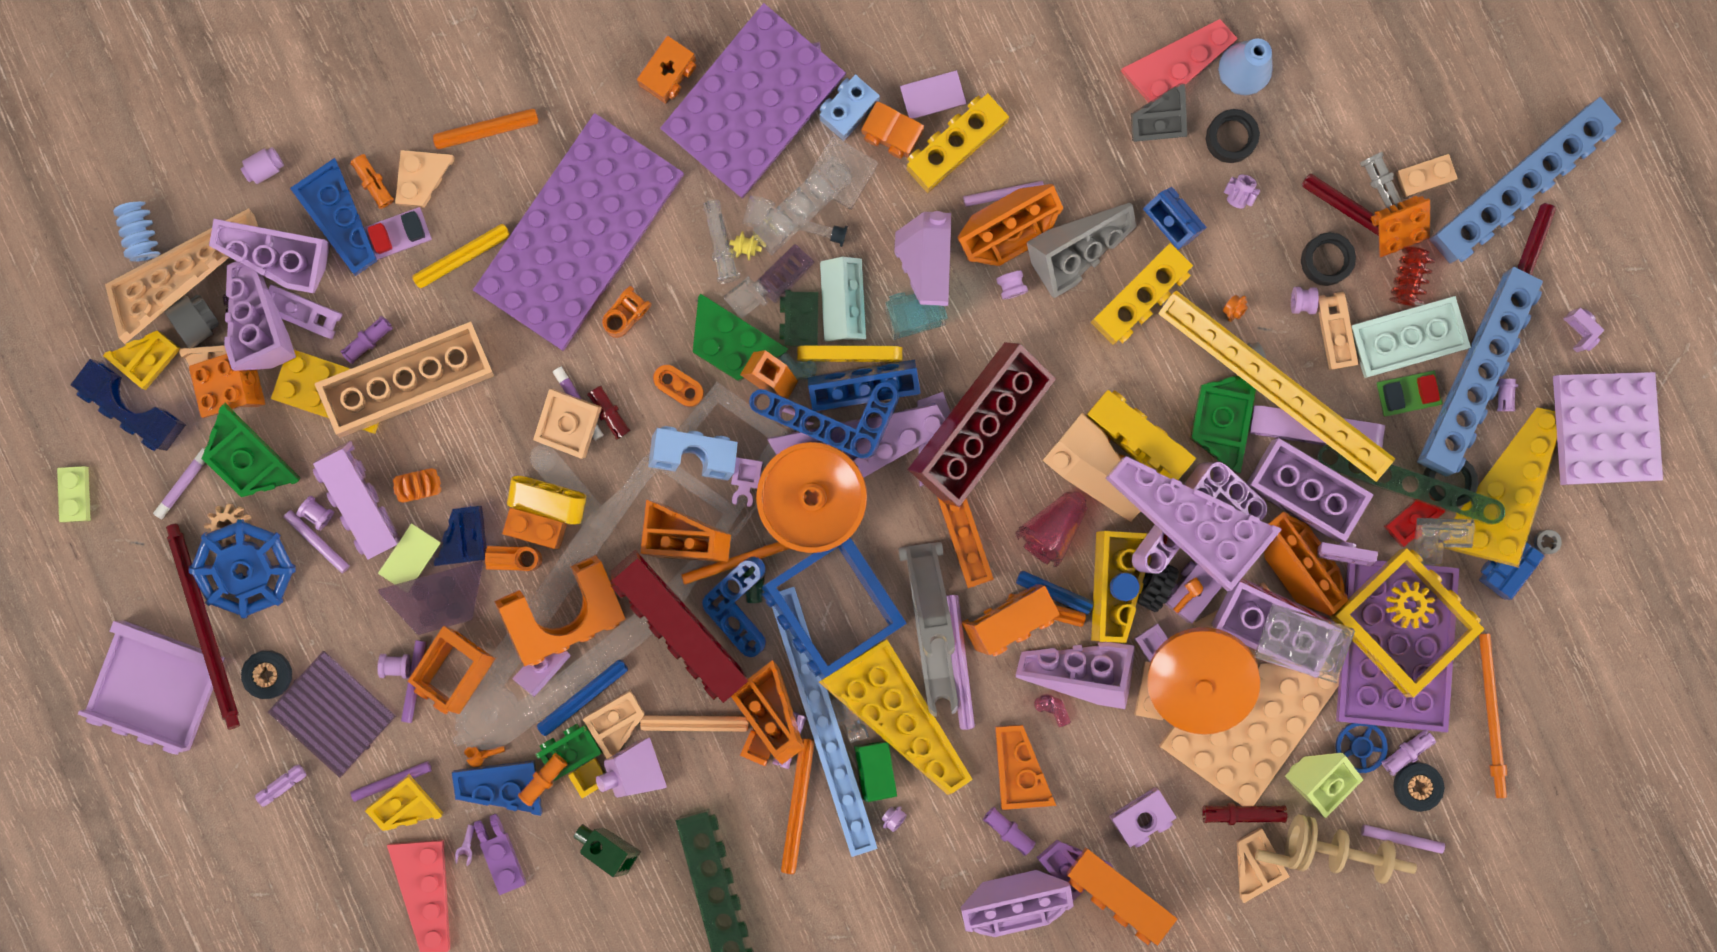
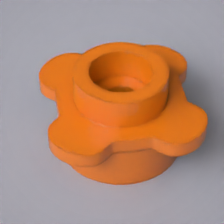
[1223,295,1248,322]

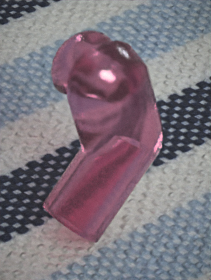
[1034,694,1071,727]

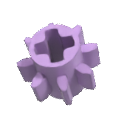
[1224,174,1260,209]

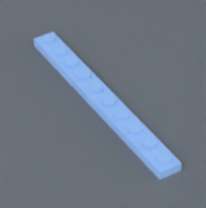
[772,587,878,857]

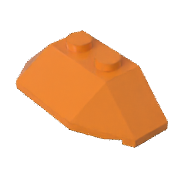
[957,184,1063,266]
[1264,511,1348,616]

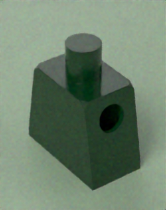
[573,824,641,878]

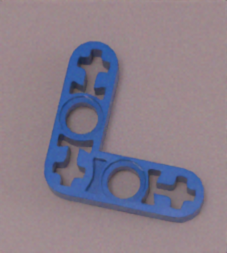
[702,557,766,657]

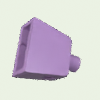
[596,738,667,798]

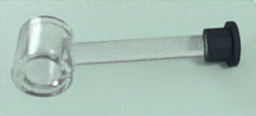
[743,196,848,247]

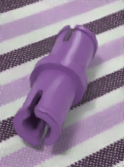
[340,316,393,364]
[983,807,1035,856]

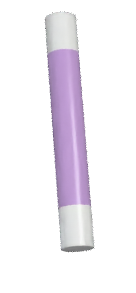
[153,448,205,519]

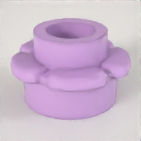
[882,806,907,832]

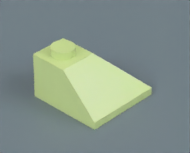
[1285,753,1363,818]

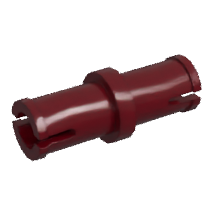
[587,385,631,440]

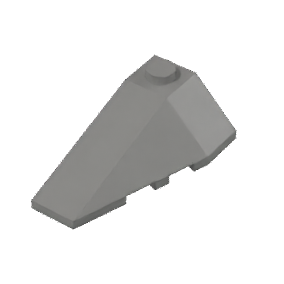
[1027,203,1136,298]

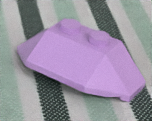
[961,870,1074,937]

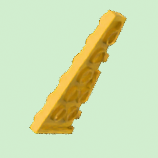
[1435,407,1557,568]
[819,639,973,795]

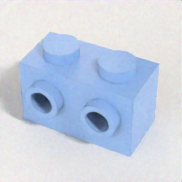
[819,74,880,141]

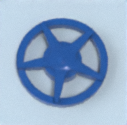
[1335,723,1388,773]

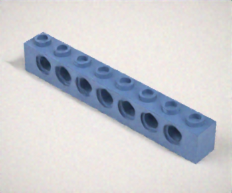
[1429,97,1621,264]
[1417,267,1543,477]

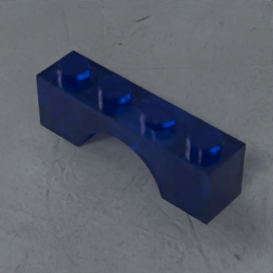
[71,359,186,451]

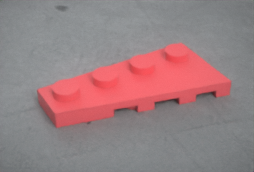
[1121,19,1238,103]

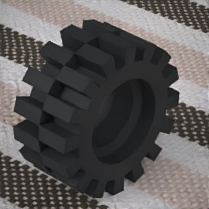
[1137,564,1179,612]

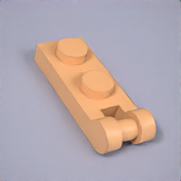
[1317,292,1358,370]

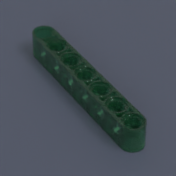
[1317,445,1505,525]

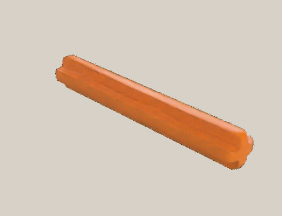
[433,108,538,149]

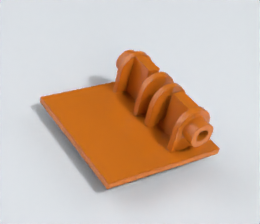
[1371,195,1430,258]

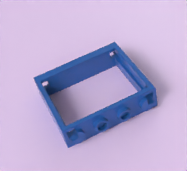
[762,538,907,679]

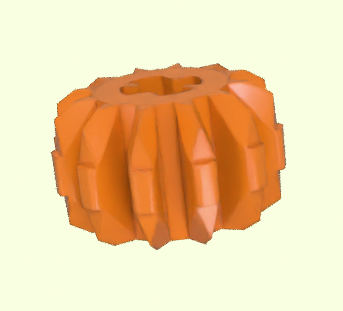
[393,468,441,503]

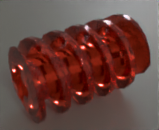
[1389,246,1435,306]

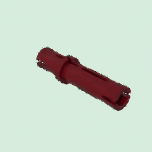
[1202,803,1288,825]

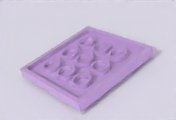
[1553,372,1663,485]

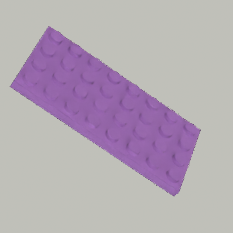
[473,113,684,351]

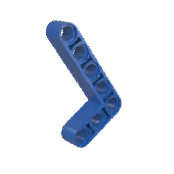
[749,382,899,459]

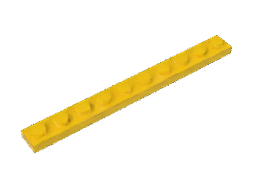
[1158,291,1395,482]

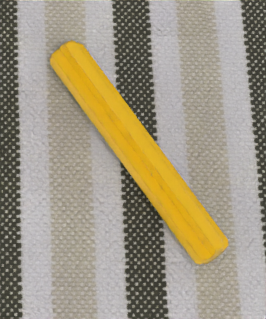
[412,224,510,288]

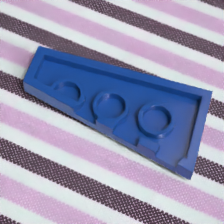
[290,158,377,276]

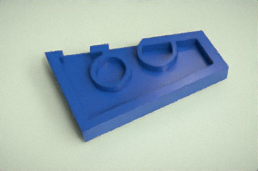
[452,760,542,816]

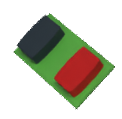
[1376,370,1442,417]

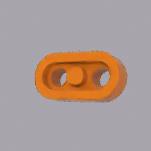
[653,365,704,407]

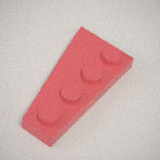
[387,840,450,952]

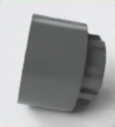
[164,295,219,349]

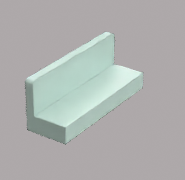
[820,257,866,342]

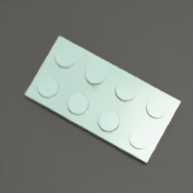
[1351,296,1471,378]

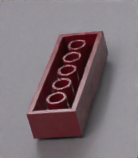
[907,342,1056,507]
[610,550,748,703]

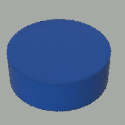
[1110,573,1139,601]

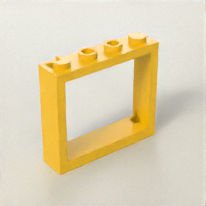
[1330,548,1485,698]

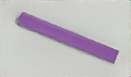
[401,640,426,723]
[351,761,432,802]

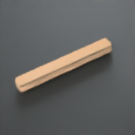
[640,715,749,732]

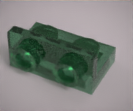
[779,290,819,347]

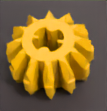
[1386,582,1435,628]

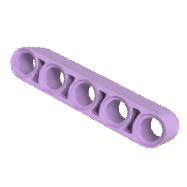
[1250,406,1385,448]

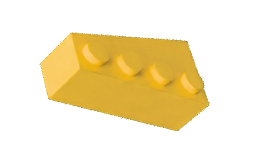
[1091,531,1151,643]

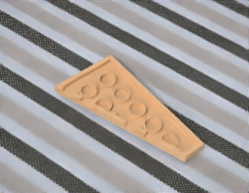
[105,208,258,344]

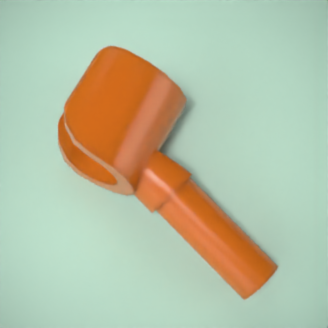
[1173,577,1203,613]
[464,745,505,768]

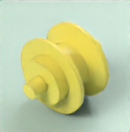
[729,231,762,261]

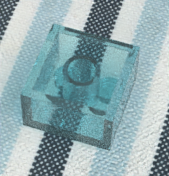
[885,292,948,340]

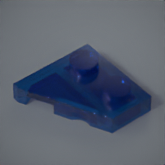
[434,506,487,566]

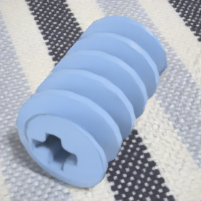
[113,201,160,262]

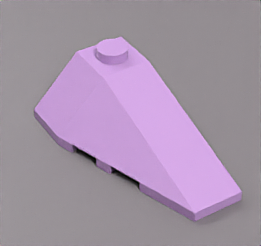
[894,211,951,306]
[209,219,330,293]
[224,261,296,371]

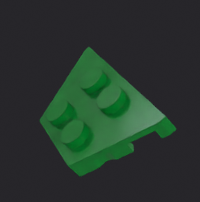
[693,294,788,382]
[1190,376,1256,474]
[201,403,301,498]

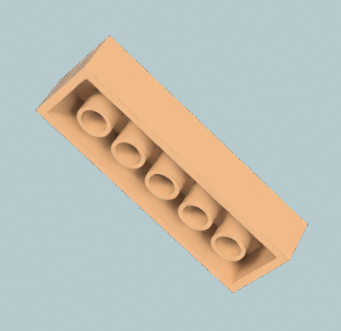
[315,322,494,438]

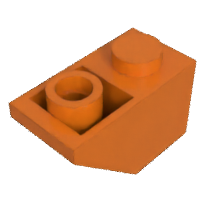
[740,350,798,399]

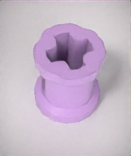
[296,496,334,531]
[378,654,411,679]

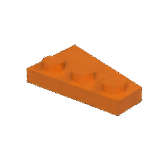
[995,725,1057,810]

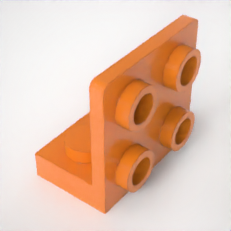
[189,354,266,418]

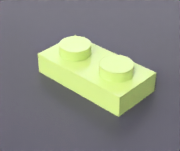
[57,466,91,522]

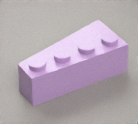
[313,440,400,559]

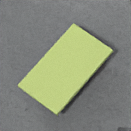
[378,523,441,593]

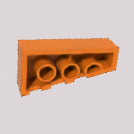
[1066,847,1177,946]

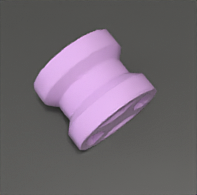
[996,270,1028,300]
[1291,287,1319,315]

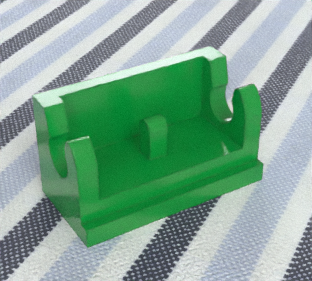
[854,742,897,802]

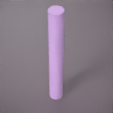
[963,181,1044,207]
[283,510,350,574]
[1361,825,1445,854]

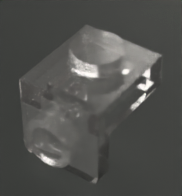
[724,276,768,319]

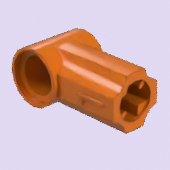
[485,546,543,571]

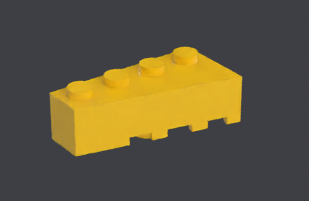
[1086,390,1196,480]

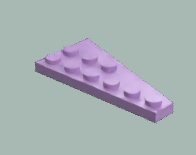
[767,403,945,478]
[1106,456,1282,591]

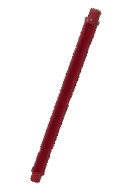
[166,523,240,730]

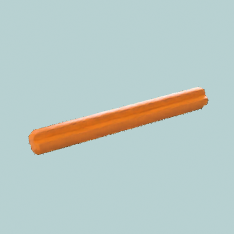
[781,738,815,874]

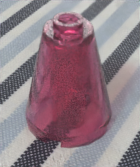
[1015,491,1088,567]

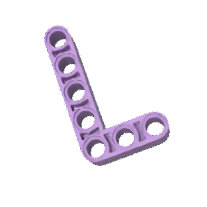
[1132,462,1267,573]

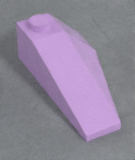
[1016,642,1135,709]

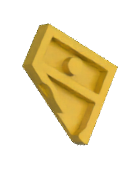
[103,330,181,390]
[365,774,443,831]

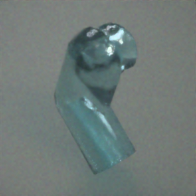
[779,352,817,379]

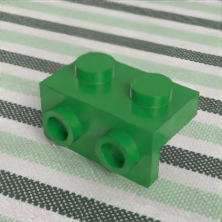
[536,724,603,781]

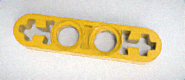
[797,346,903,362]

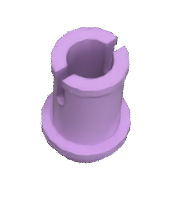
[1496,379,1518,412]

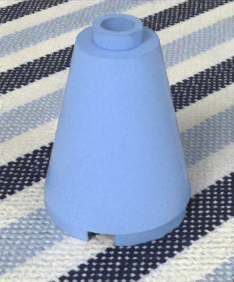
[1218,38,1273,96]

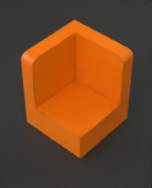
[740,728,771,766]

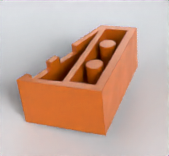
[640,499,731,562]
[962,584,1060,656]
[731,660,804,764]

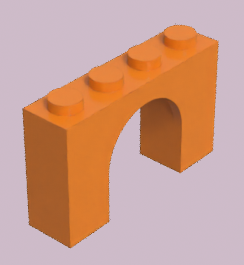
[494,555,625,667]

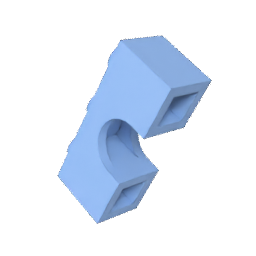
[648,426,738,481]

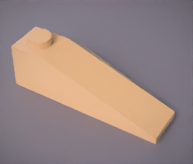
[1042,413,1141,522]

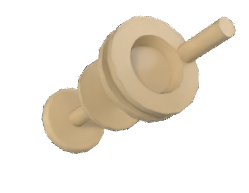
[1255,814,1417,884]

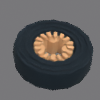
[241,650,292,699]
[1393,762,1445,812]

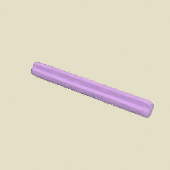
[946,594,975,730]

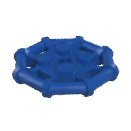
[189,519,296,618]

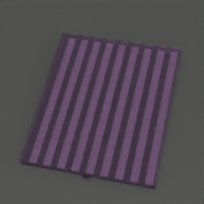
[268,651,396,778]

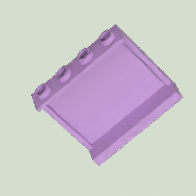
[78,620,225,755]

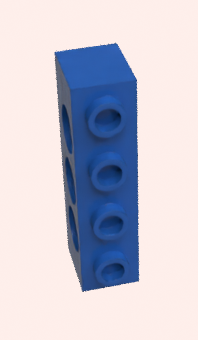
[808,359,921,411]

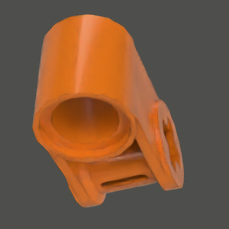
[602,286,652,338]

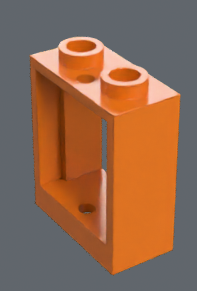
[407,626,496,714]

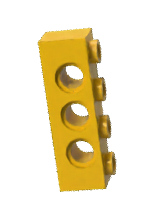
[906,93,1009,193]
[1090,243,1193,345]

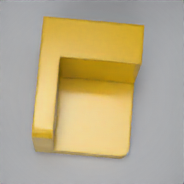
[568,758,605,799]

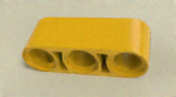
[507,476,587,525]

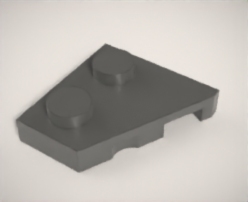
[1131,83,1187,142]

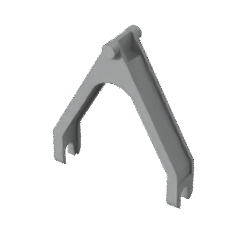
[898,542,958,716]

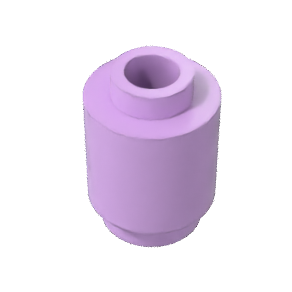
[240,147,284,184]

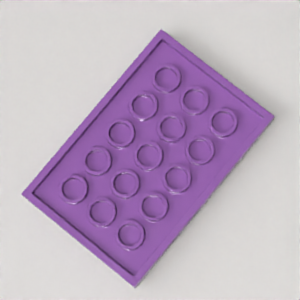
[660,3,846,199]
[1336,560,1459,732]

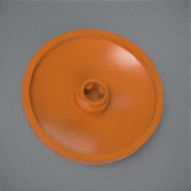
[756,442,867,553]
[1148,627,1260,734]

